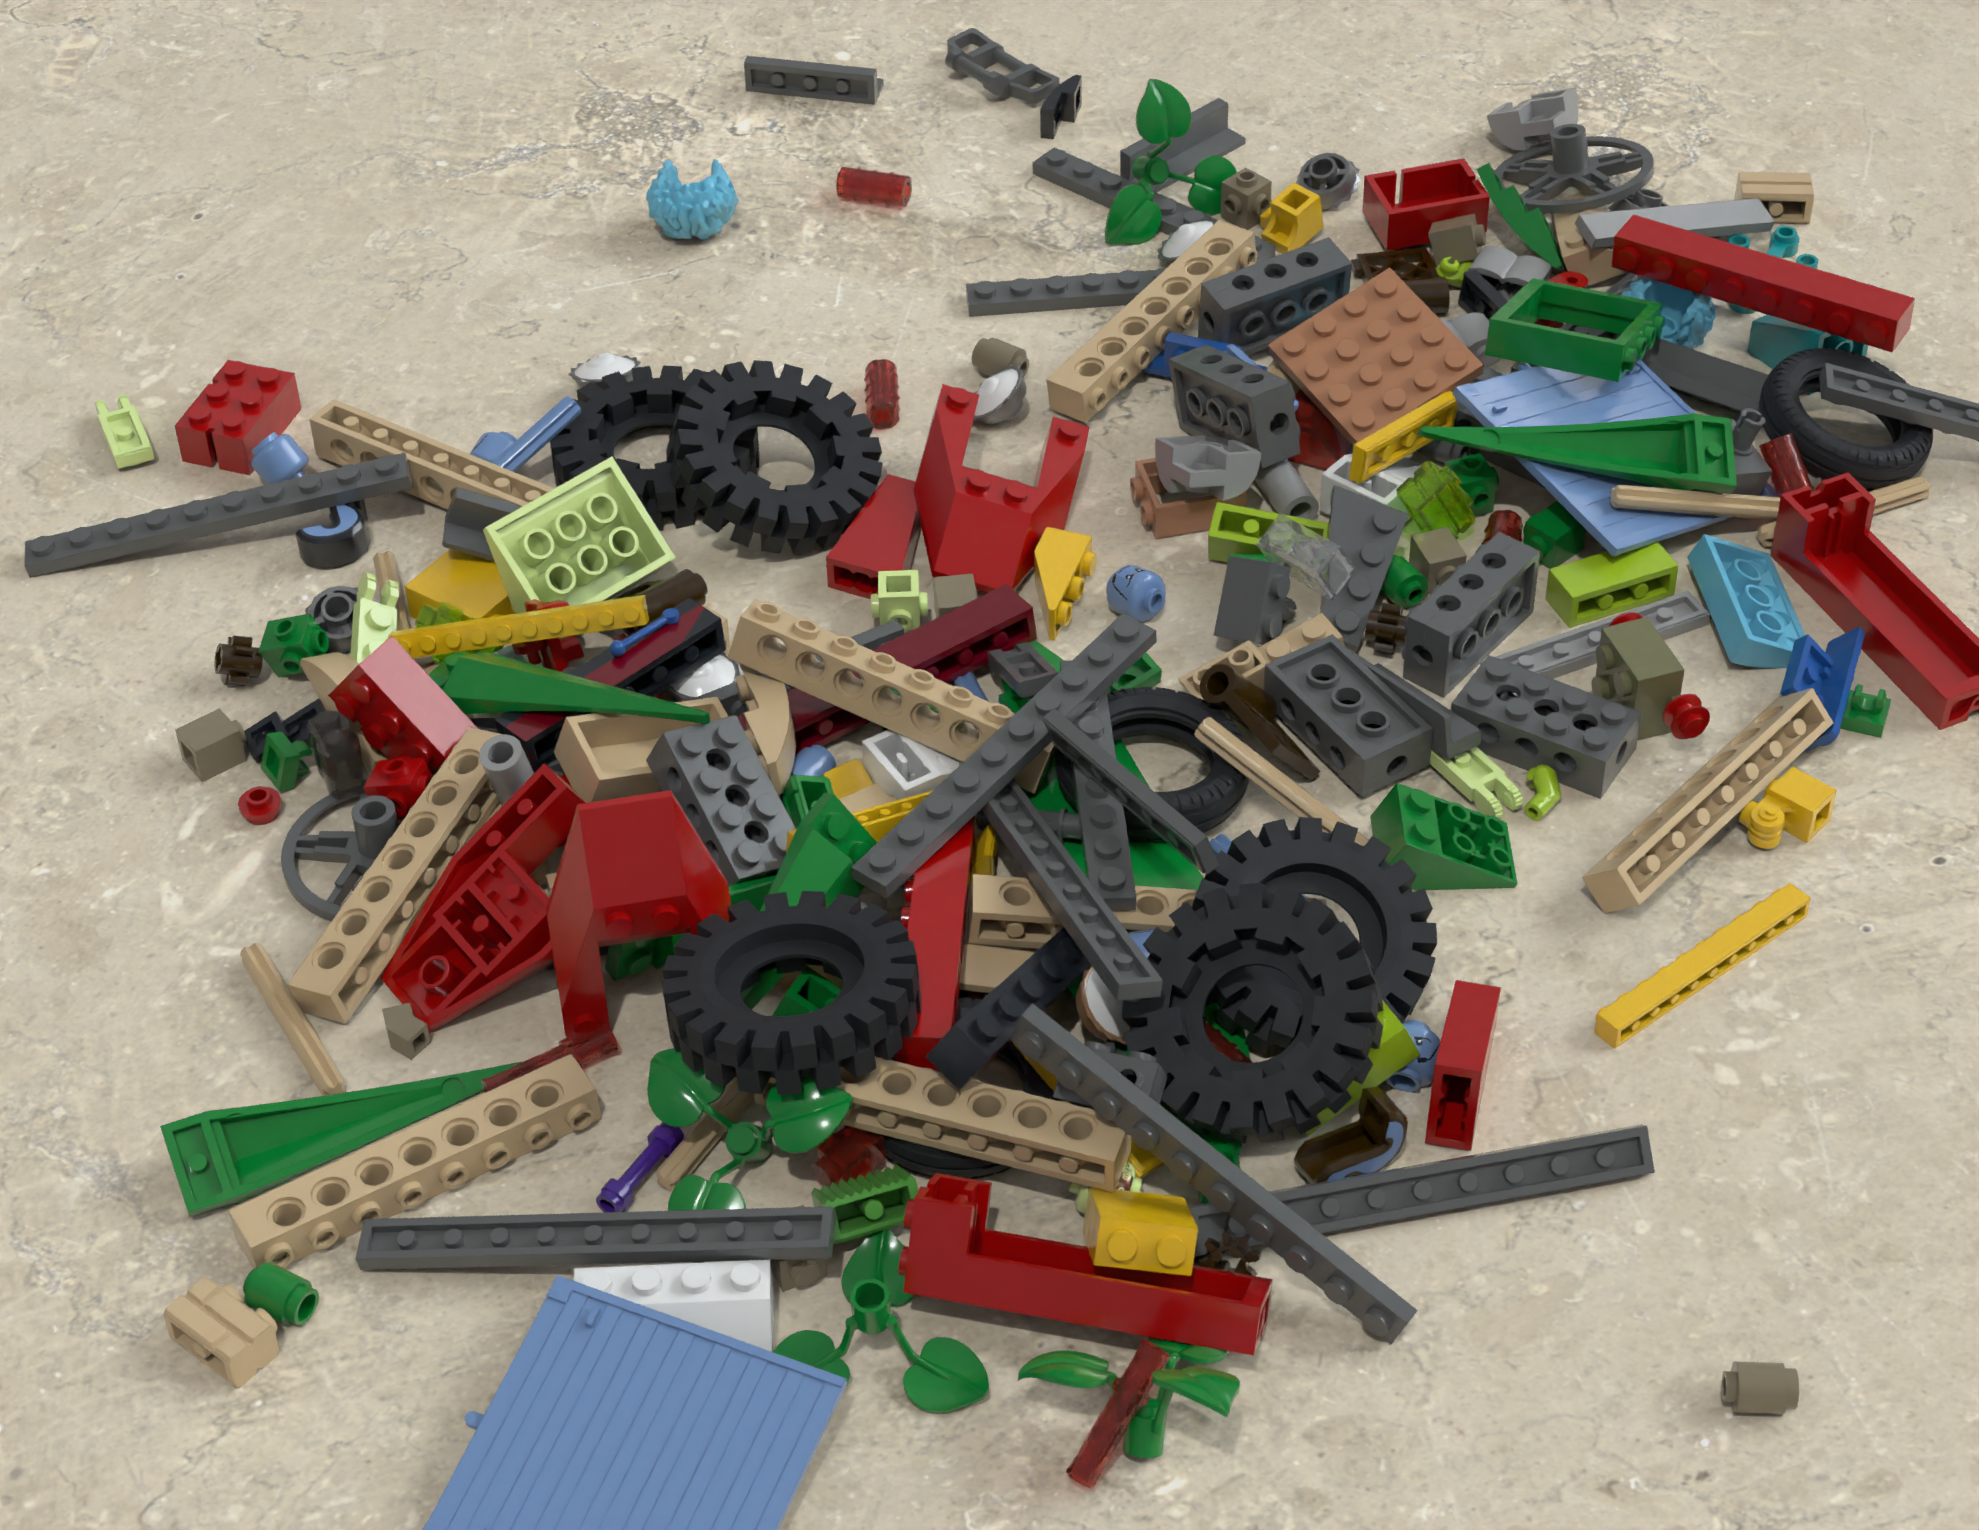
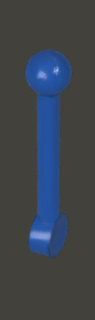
[609,608,680,657]

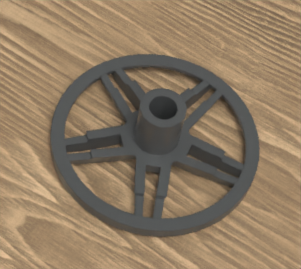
[1495,124,1654,213]
[281,782,401,921]

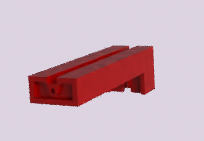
[1770,473,1979,730]
[898,1173,1273,1356]

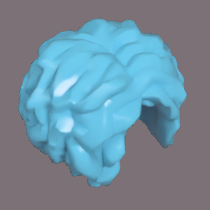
[646,159,739,240]
[1622,277,1717,349]

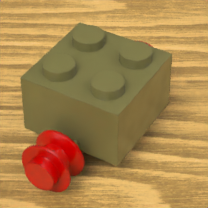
[1591,612,1710,741]

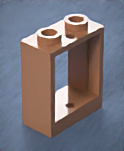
[1130,458,1247,539]

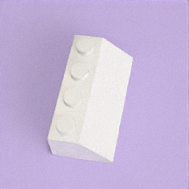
[574,1259,774,1352]

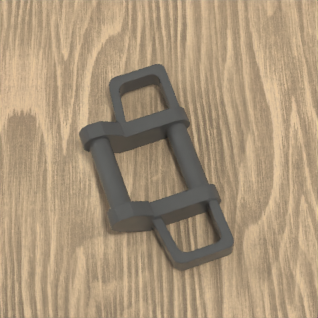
[945,28,1060,104]

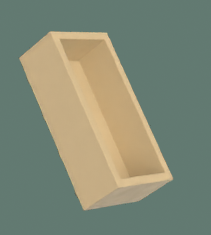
[554,697,728,803]

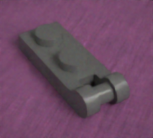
[987,642,1058,699]

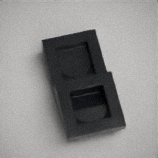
[1040,75,1082,139]
[244,698,339,763]

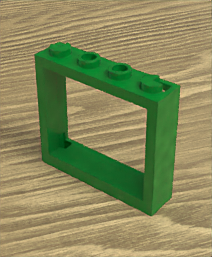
[1485,278,1666,382]

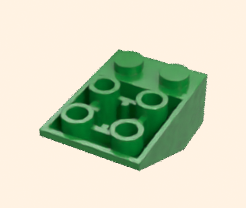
[1370,783,1518,891]

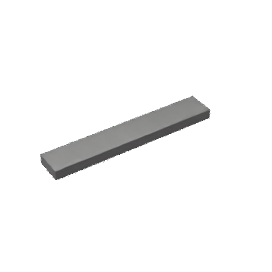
[1575,198,1775,248]
[1480,591,1710,679]

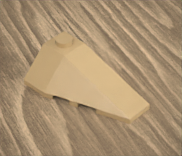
[1553,192,1627,286]

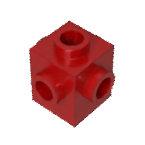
[363,757,433,819]

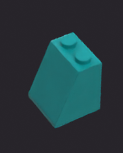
[1747,315,1869,395]

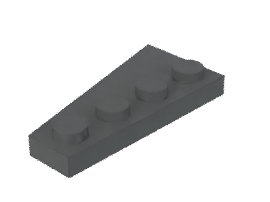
[1320,485,1409,653]

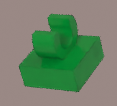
[1840,684,1891,738]
[261,732,313,791]

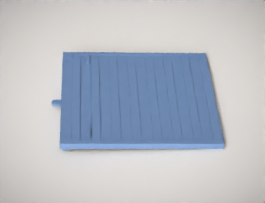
[1453,360,1781,557]
[423,1275,847,1530]

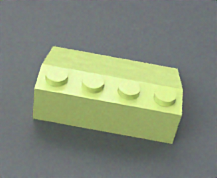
[483,457,676,613]

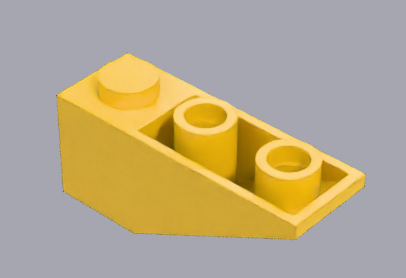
[1034,527,1097,641]

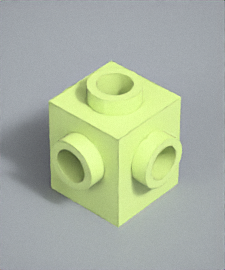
[871,570,928,634]

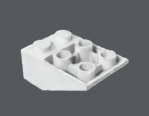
[1320,454,1443,522]
[862,726,973,800]

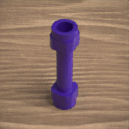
[596,1122,684,1213]

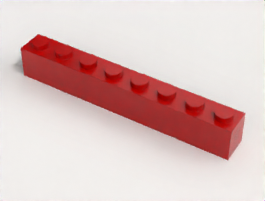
[1611,214,1915,353]
[894,815,975,1072]

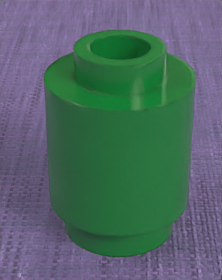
[1380,555,1428,609]
[243,1262,319,1326]

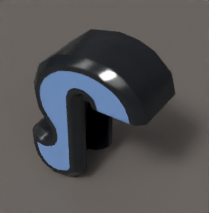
[295,499,370,568]

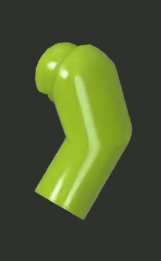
[1436,257,1475,288]
[1524,764,1561,821]

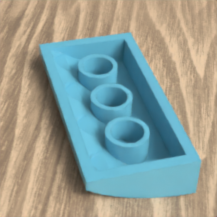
[1687,534,1805,668]

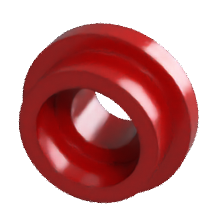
[238,786,282,825]

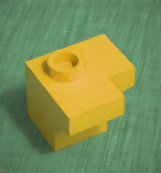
[1260,182,1324,254]

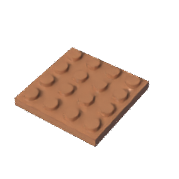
[1268,267,1484,446]

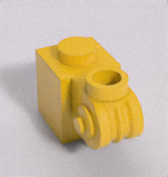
[1739,766,1837,849]

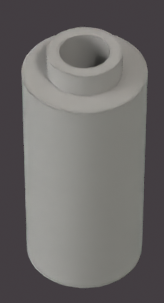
[1255,459,1319,520]
[479,734,534,806]

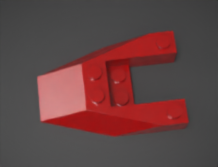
[913,384,1090,593]
[381,763,586,1033]
[546,790,731,1042]

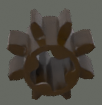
[1365,603,1407,654]
[214,635,263,686]
[1199,1227,1262,1276]

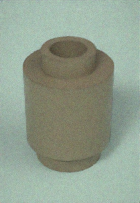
[972,338,1029,378]
[1722,1361,1799,1414]

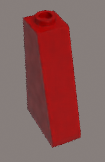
[826,474,921,599]
[1425,980,1501,1151]

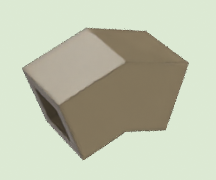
[382,1003,431,1060]

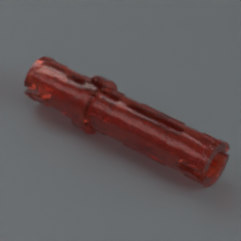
[481,1023,618,1093]
[1065,1339,1171,1489]

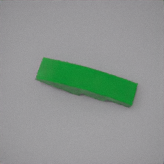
[1476,163,1567,276]

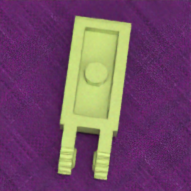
[95,394,155,469]
[350,572,399,664]
[1430,746,1524,818]

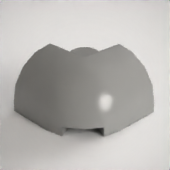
[1487,87,1579,151]
[1155,436,1261,501]

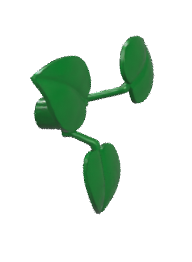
[1105,79,1237,245]
[647,1048,853,1263]
[773,1229,989,1414]
[1018,1337,1240,1458]

